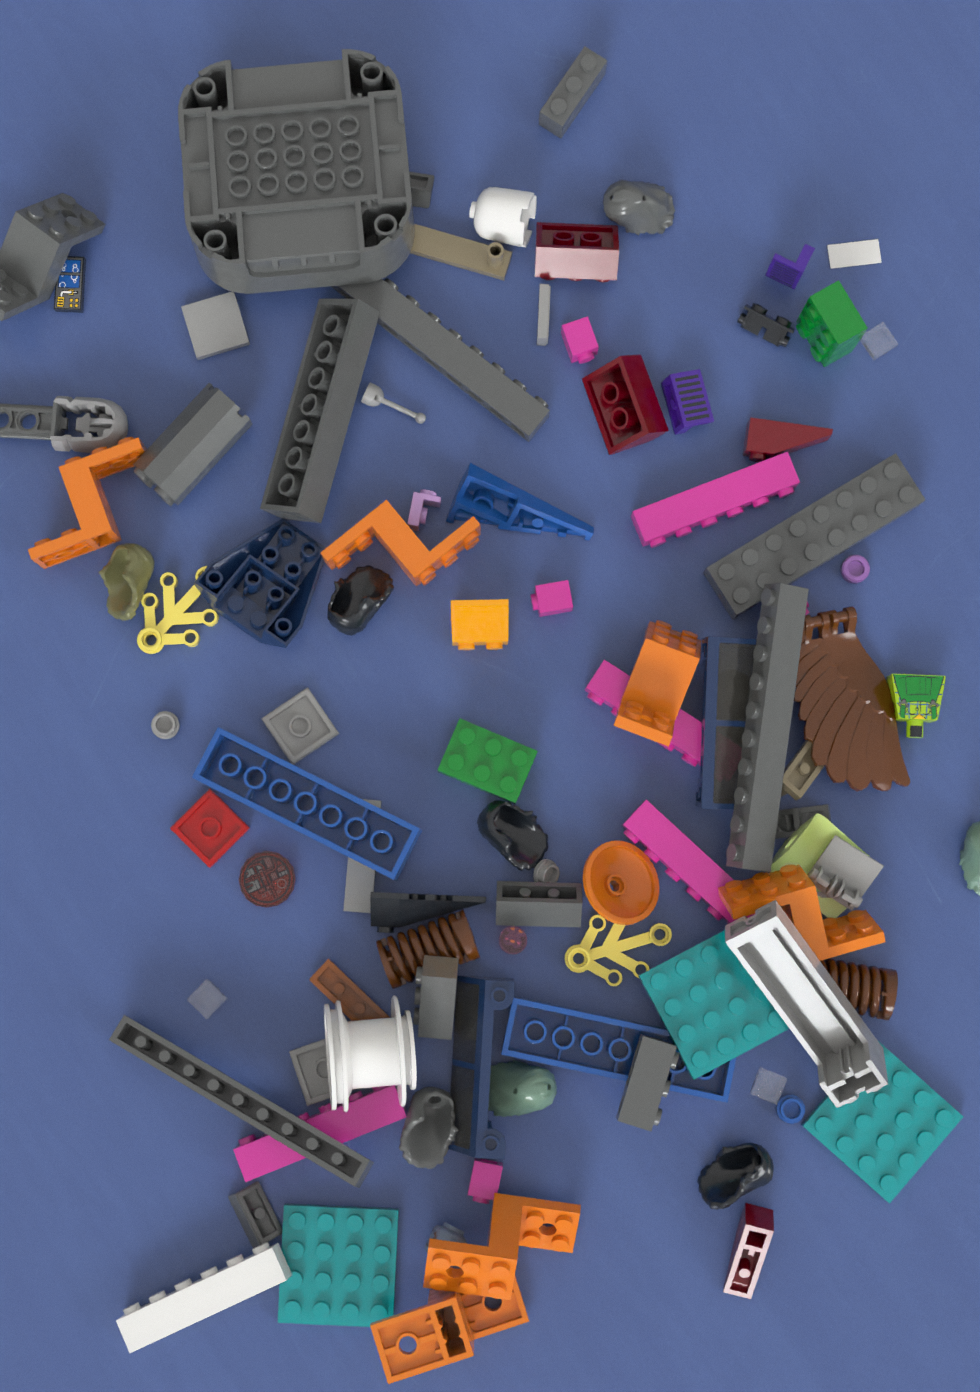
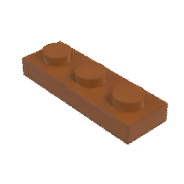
[309,959,390,1021]

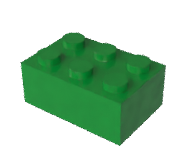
[796,280,868,367]
[438,718,538,805]

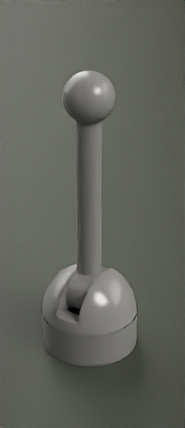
[361,382,426,424]

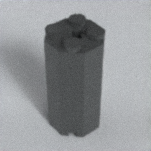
[133,383,253,507]

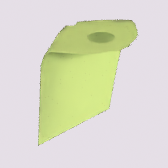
[770,813,869,918]

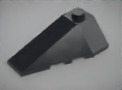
[370,892,486,933]

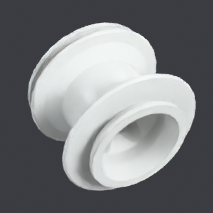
[324,995,416,1112]

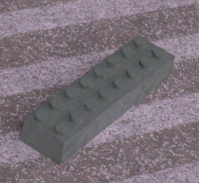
[260,299,380,523]
[703,453,926,620]

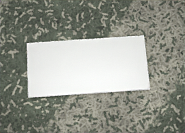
[827,239,882,269]

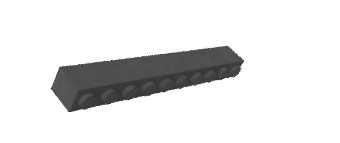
[331,278,550,442]
[726,583,809,872]
[109,1015,374,1188]

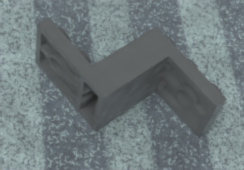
[0,193,106,321]

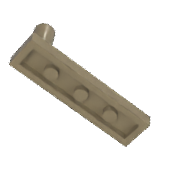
[410,224,512,281]
[781,740,824,801]

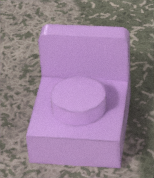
[407,489,441,531]

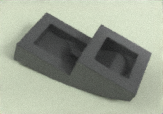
[775,804,832,839]

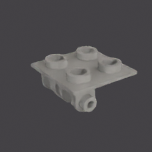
[807,835,884,911]

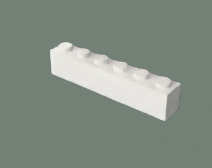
[116,1242,292,1353]

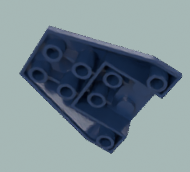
[194,519,326,648]

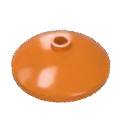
[583,841,659,925]

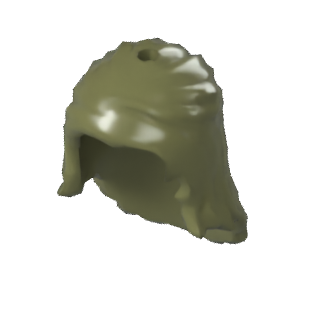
[98,543,155,621]

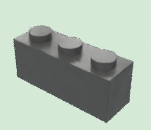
[539,46,607,139]
[496,881,582,927]
[413,955,459,1040]
[616,1034,679,1131]

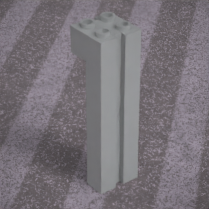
[725,900,888,1108]

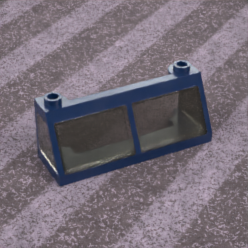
[695,636,757,809]
[449,975,515,1160]

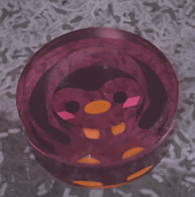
[499,926,527,954]

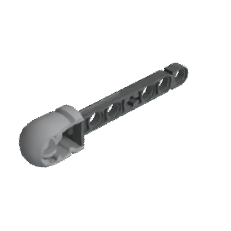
[0,396,128,453]

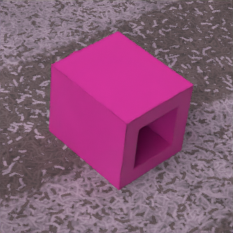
[561,316,599,364]
[530,580,573,617]
[468,1158,503,1204]

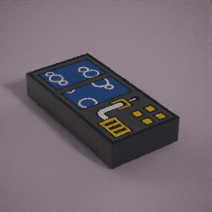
[54,256,86,313]

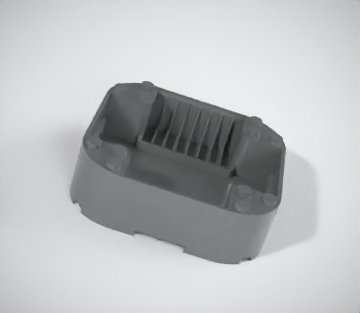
[178,49,415,294]

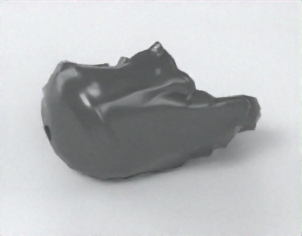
[603,180,675,236]
[399,1086,459,1169]

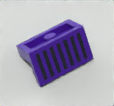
[765,244,815,290]
[661,369,714,435]

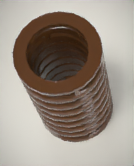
[376,910,480,989]
[820,958,898,1020]

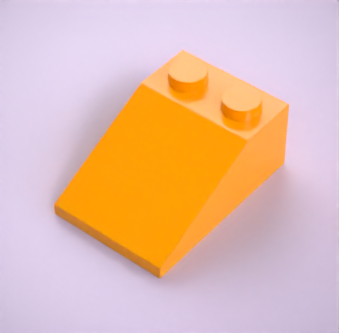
[451,599,509,650]

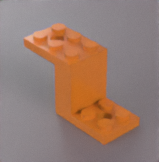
[28,437,147,569]
[321,500,481,587]
[613,620,702,747]
[718,864,886,961]
[423,1193,581,1300]
[370,1276,529,1384]

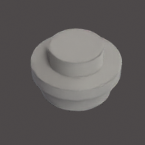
[151,711,180,739]
[533,859,560,882]

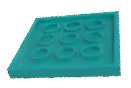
[638,930,790,1080]
[801,1041,963,1204]
[278,1203,399,1327]

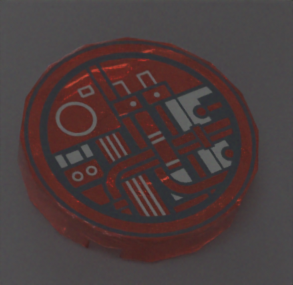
[239,851,296,908]

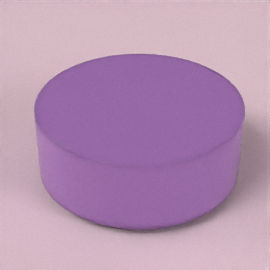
[840,555,870,584]

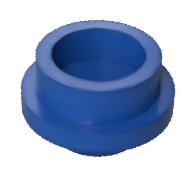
[776,1094,805,1124]

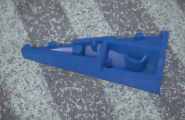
[446,463,594,540]

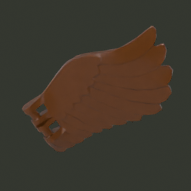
[794,606,910,792]

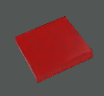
[170,788,250,868]

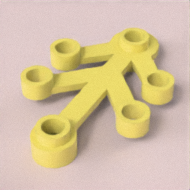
[137,566,219,654]
[564,915,672,986]

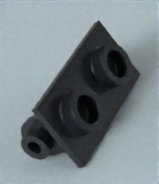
[737,303,795,347]

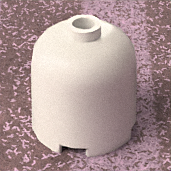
[470,187,537,247]

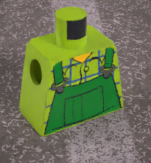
[886,674,946,738]

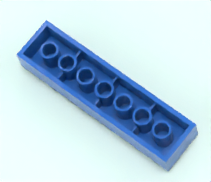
[192,727,422,881]
[501,996,736,1103]

